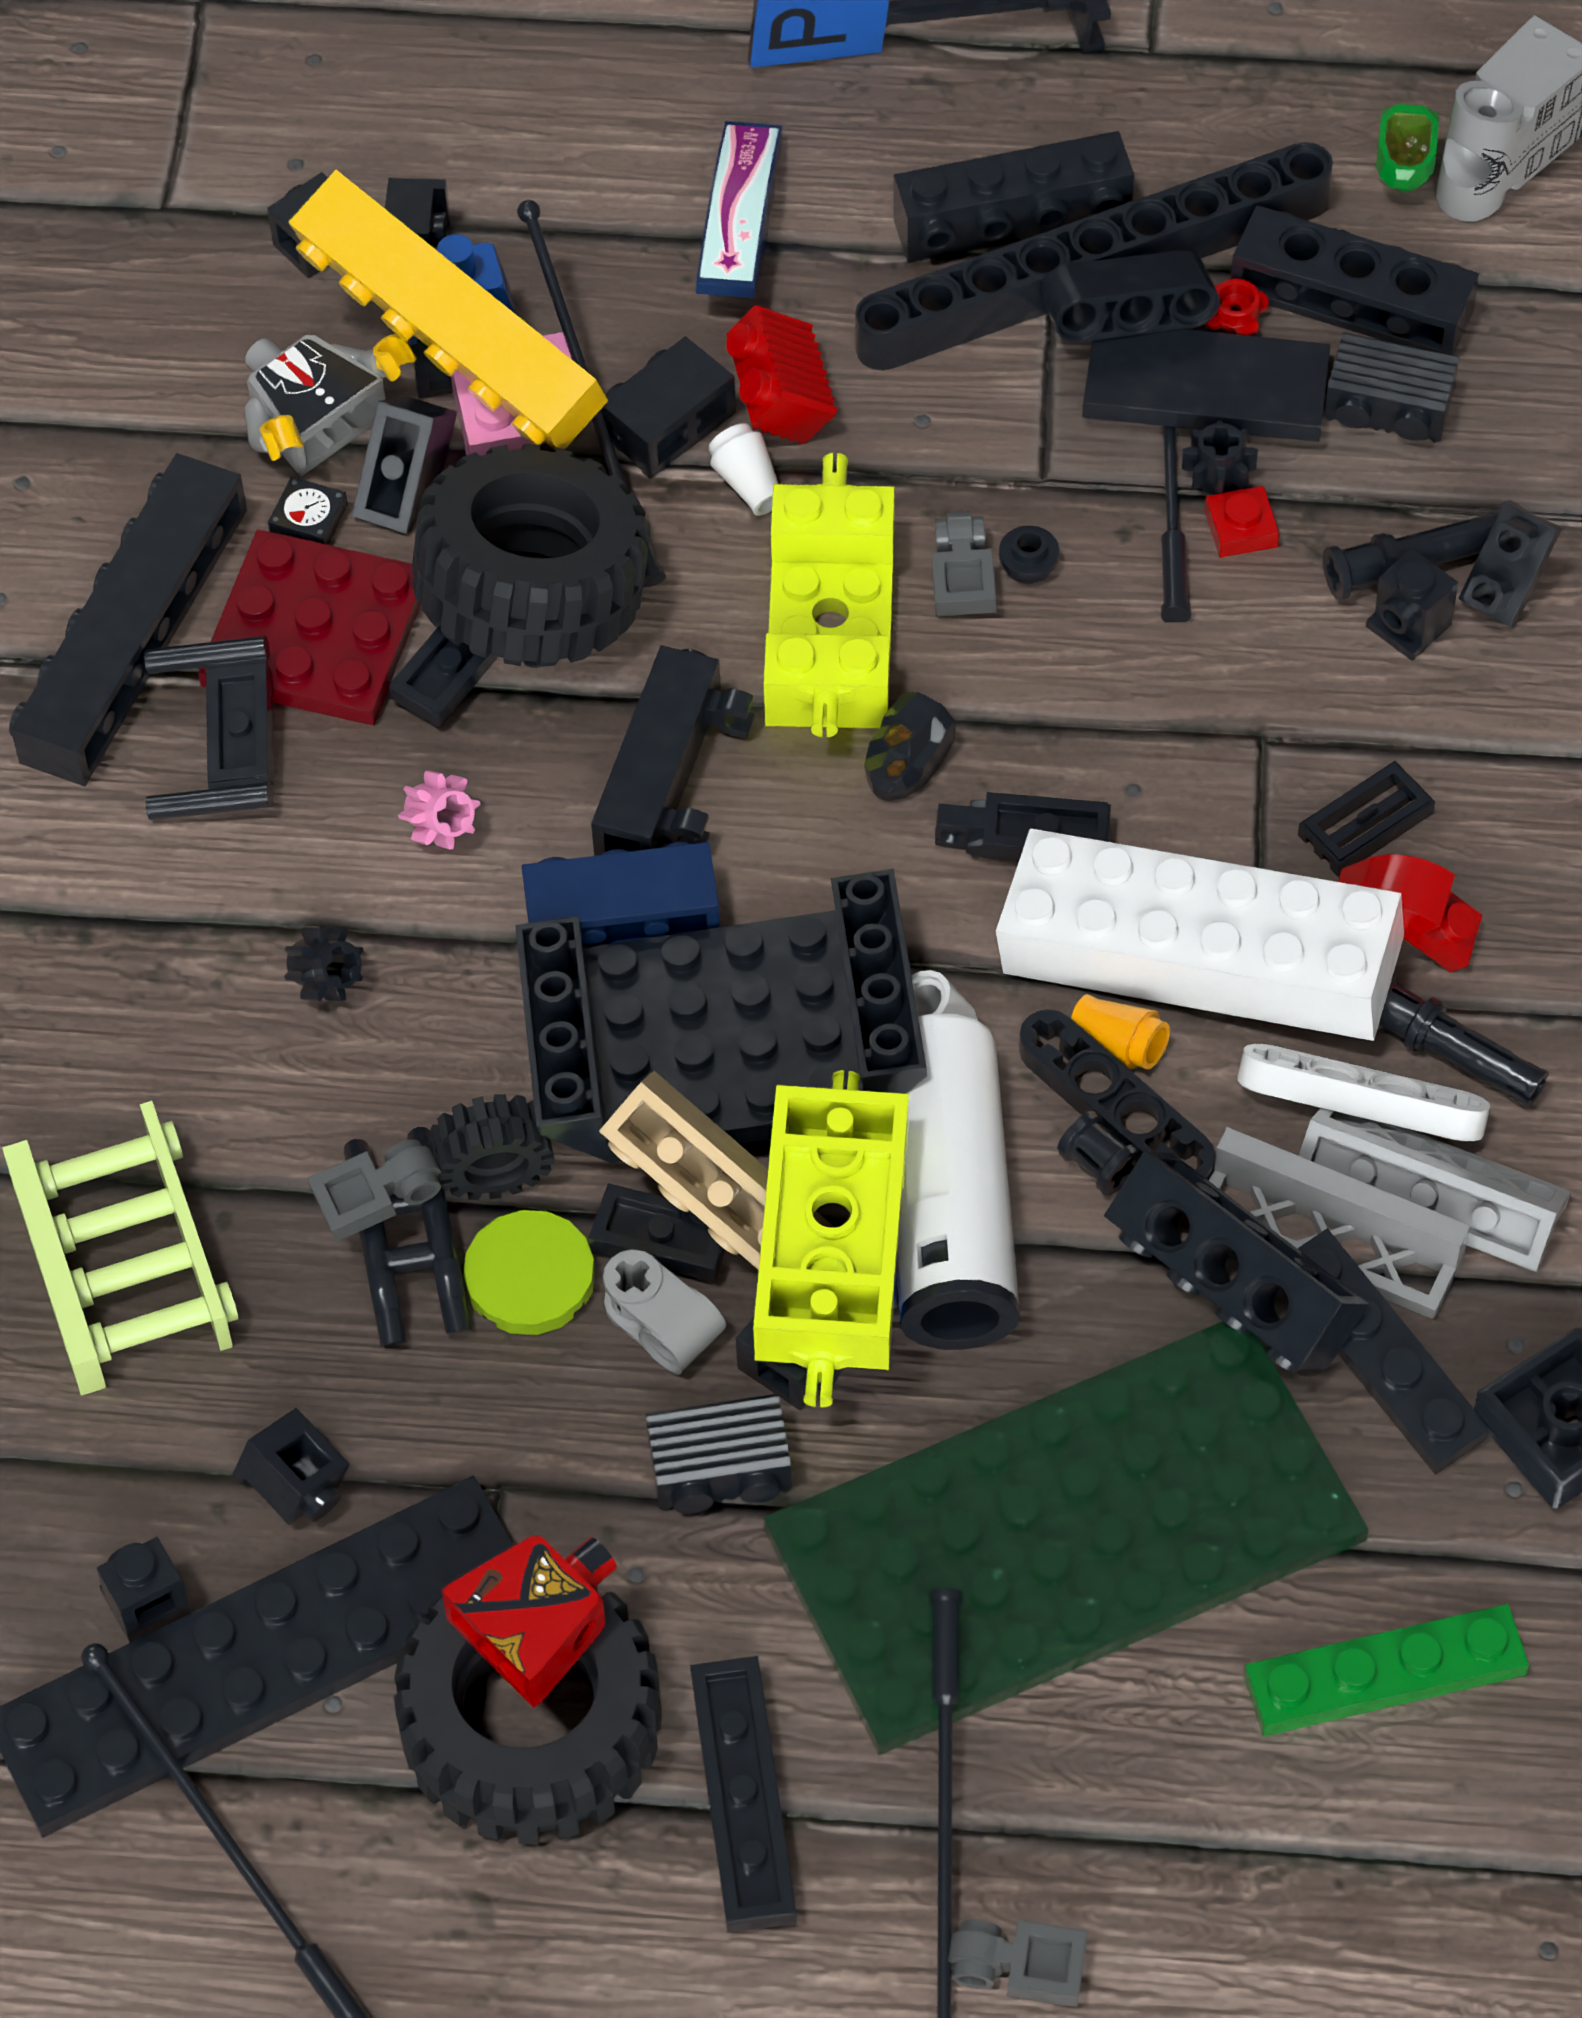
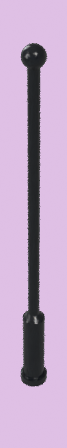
[517,200,666,588]
[1161,426,1191,622]
[929,1588,963,2018]
[81,1643,370,2018]

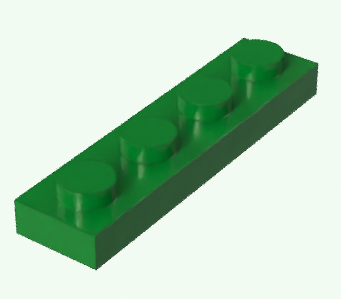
[1243,1604,1529,1737]

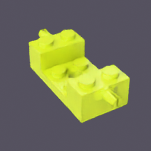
[764,453,894,737]
[753,1070,909,1408]

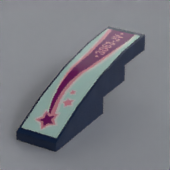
[696,121,782,298]

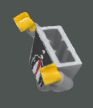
[244,333,417,477]

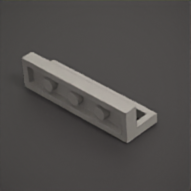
[1299,1108,1571,1272]
[1209,1127,1470,1320]

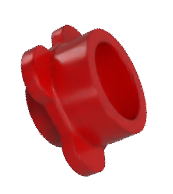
[1204,279,1269,336]

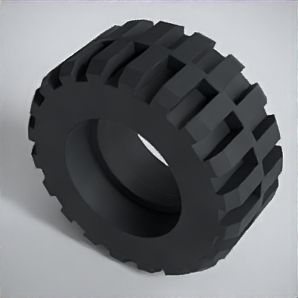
[411,444,650,667]
[394,1586,662,1844]

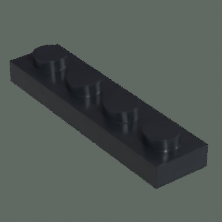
[1297,1228,1490,1475]
[690,1656,797,1933]

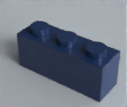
[521,842,720,947]

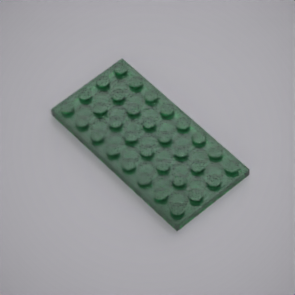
[763,1321,1369,1755]

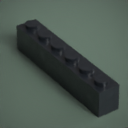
[9,453,247,787]

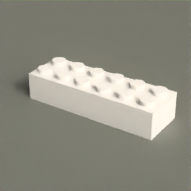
[996,828,1404,1041]

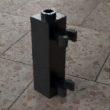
[591,645,754,856]

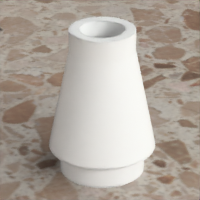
[709,423,778,516]

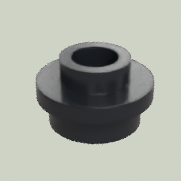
[999,526,1059,584]

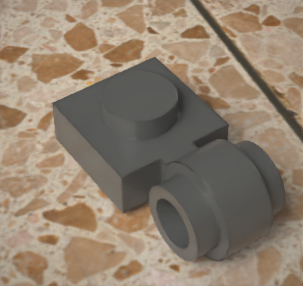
[932,511,996,617]
[307,1139,442,1242]
[948,1920,1088,2007]

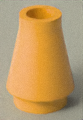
[1071,994,1170,1070]

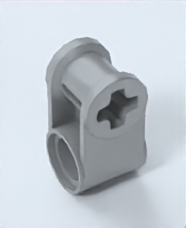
[603,1249,726,1375]

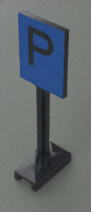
[747,0,1111,68]

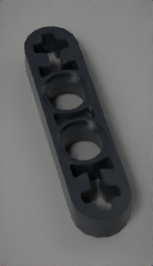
[1019,1009,1216,1180]

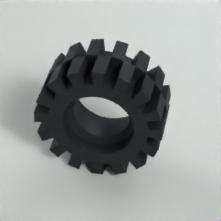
[430,1094,555,1200]

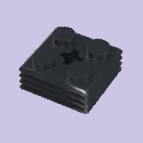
[1474,1327,1582,1508]

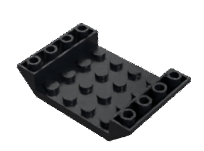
[515,869,928,1163]

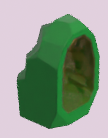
[1376,104,1439,193]

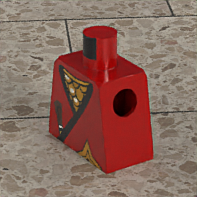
[442,1535,617,1709]

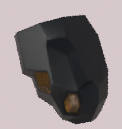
[864,692,956,801]

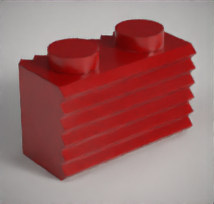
[726,305,838,445]

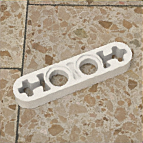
[1237,1044,1490,1141]

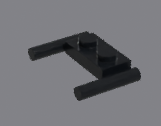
[144,636,274,820]

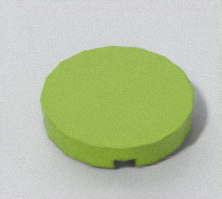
[463,1210,595,1335]

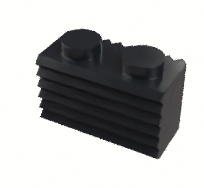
[1324,332,1460,443]
[646,1394,792,1513]

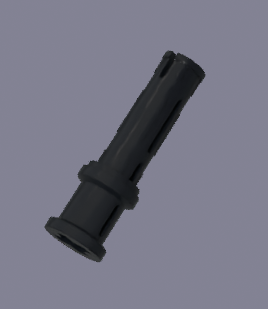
[1322,511,1499,600]
[1379,974,1549,1108]

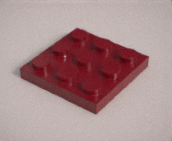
[198,529,421,726]

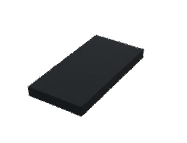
[1082,329,1330,442]

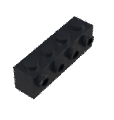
[894,131,1134,263]

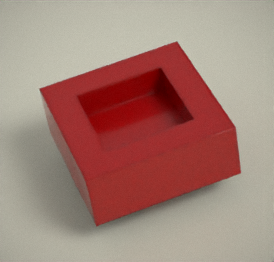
[1204,486,1279,558]

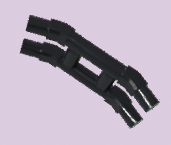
[344,1127,472,1347]

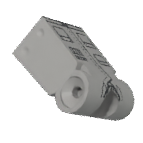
[1436,15,1582,222]

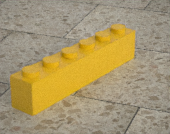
[288,170,608,450]

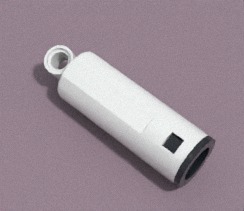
[896,970,1020,1350]

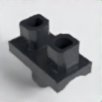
[1458,500,1562,627]

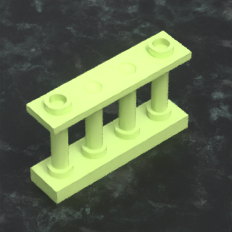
[2,1101,239,1396]

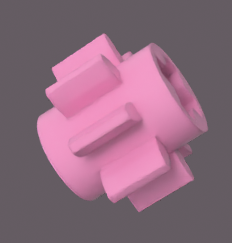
[398,770,480,850]

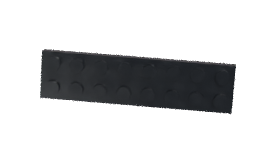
[0,1475,514,1838]

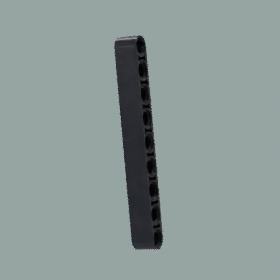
[855,142,1333,371]

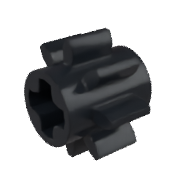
[1182,421,1258,495]
[284,926,364,1002]

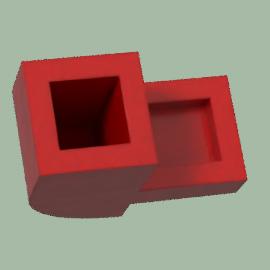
[1338,854,1482,973]

